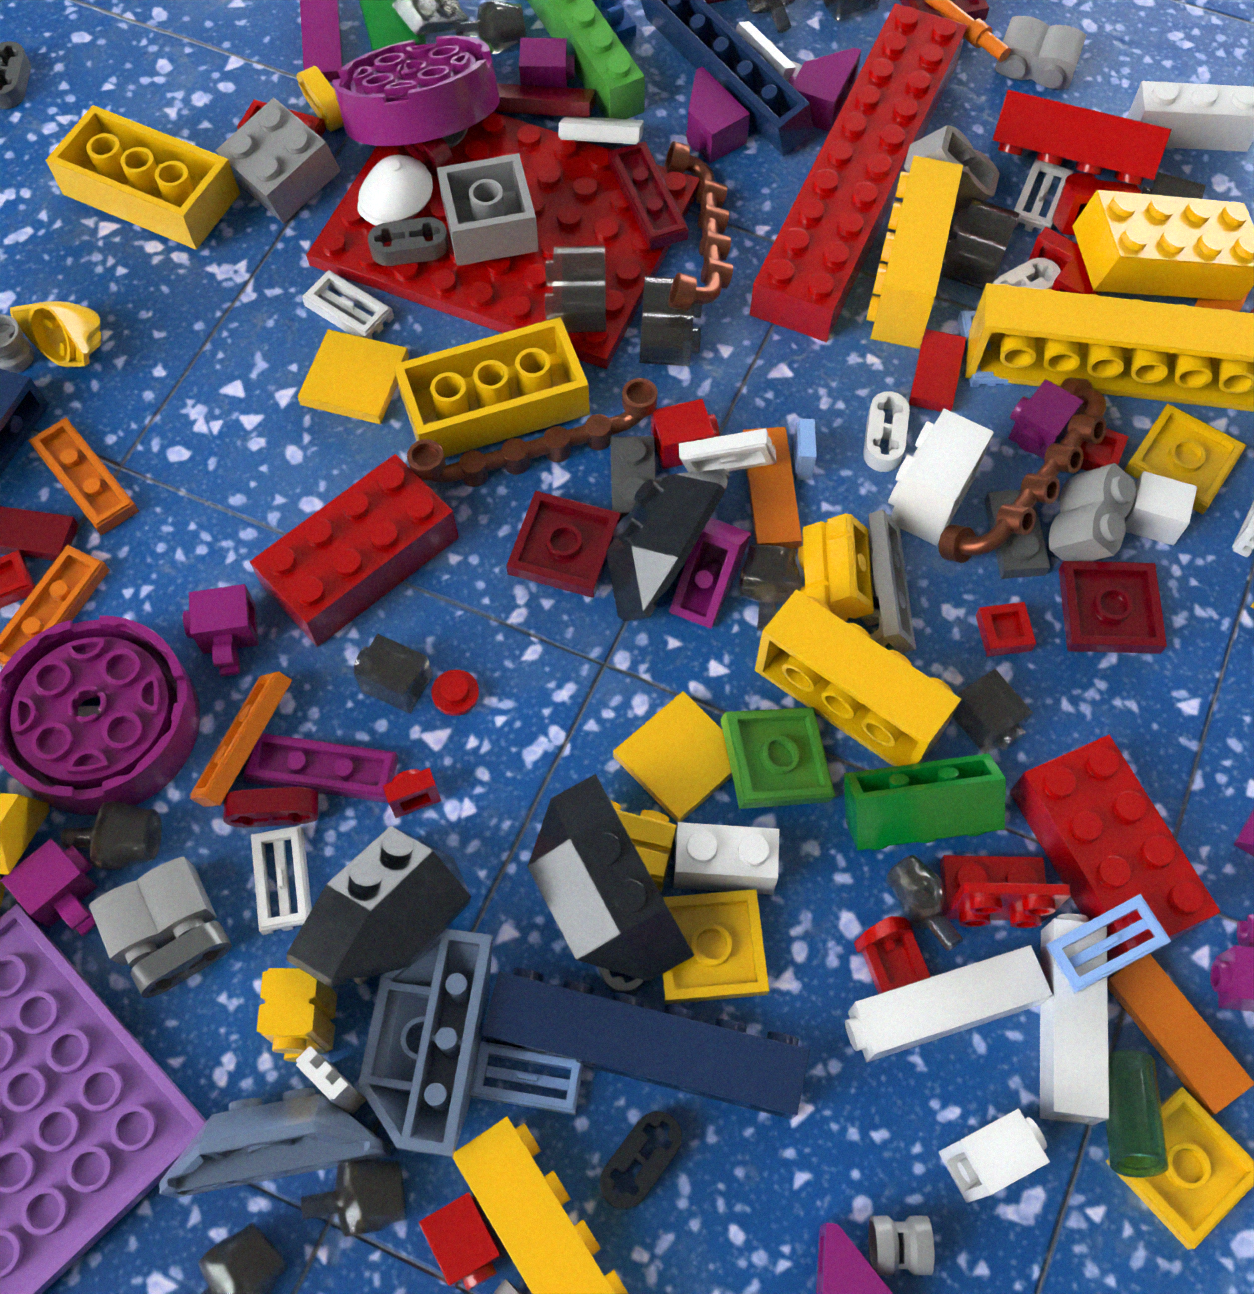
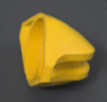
[10,301,101,367]

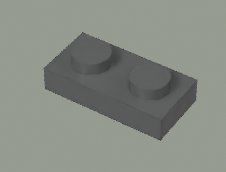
[611,436,656,520]
[984,490,1050,579]

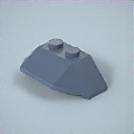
[358,929,493,1157]
[159,1088,391,1198]

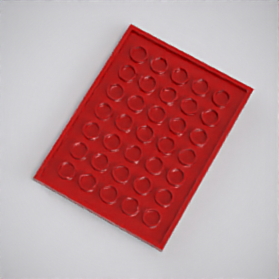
[306,112,700,369]

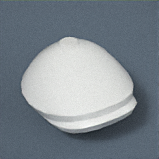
[358,155,433,226]

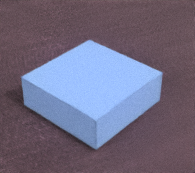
[793,419,816,480]

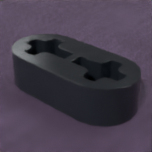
[600,1111,682,1210]

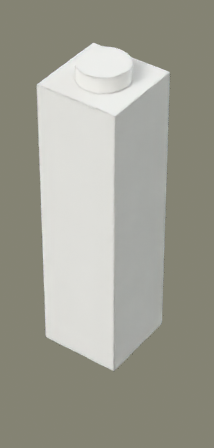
[1040,914,1109,1125]
[845,945,1053,1062]

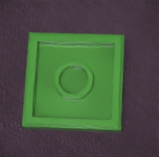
[720,707,835,809]

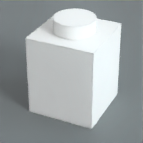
[1124,471,1197,546]

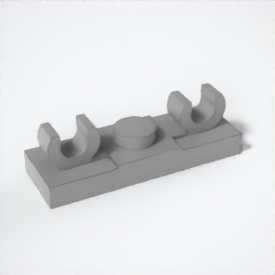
[861,510,916,653]

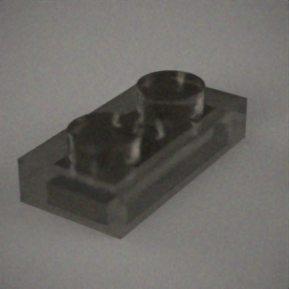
[392,0,469,35]

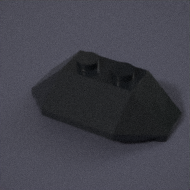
[606,468,730,621]
[527,774,695,981]
[286,826,471,987]

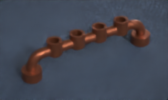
[664,141,733,311]
[939,377,1107,563]
[407,378,658,487]

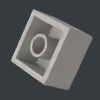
[215,97,341,224]
[437,153,539,266]

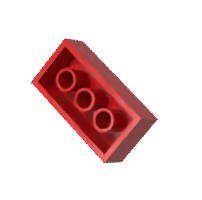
[992,90,1172,186]
[249,454,459,647]
[1010,734,1221,961]

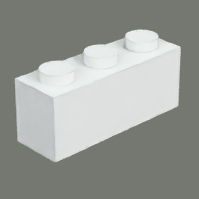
[1127,81,1254,152]

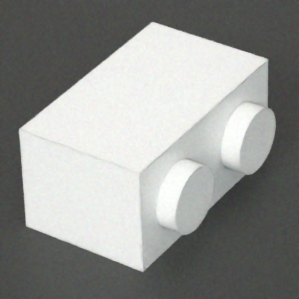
[673,822,779,895]
[939,1108,1050,1203]

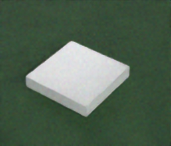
[558,116,644,144]

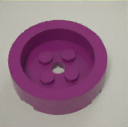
[332,36,500,146]
[0,615,200,815]

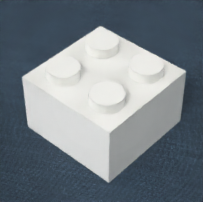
[888,409,994,546]

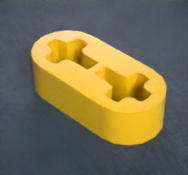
[296,66,344,132]

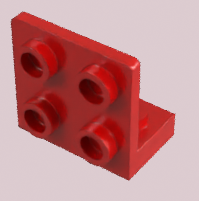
[940,855,1071,928]

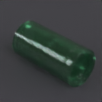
[1105,1050,1169,1178]

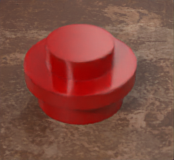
[431,670,479,716]

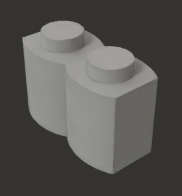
[995,16,1087,89]
[904,125,1000,213]
[1049,463,1136,561]
[89,856,217,967]

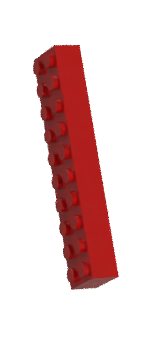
[750,3,968,342]

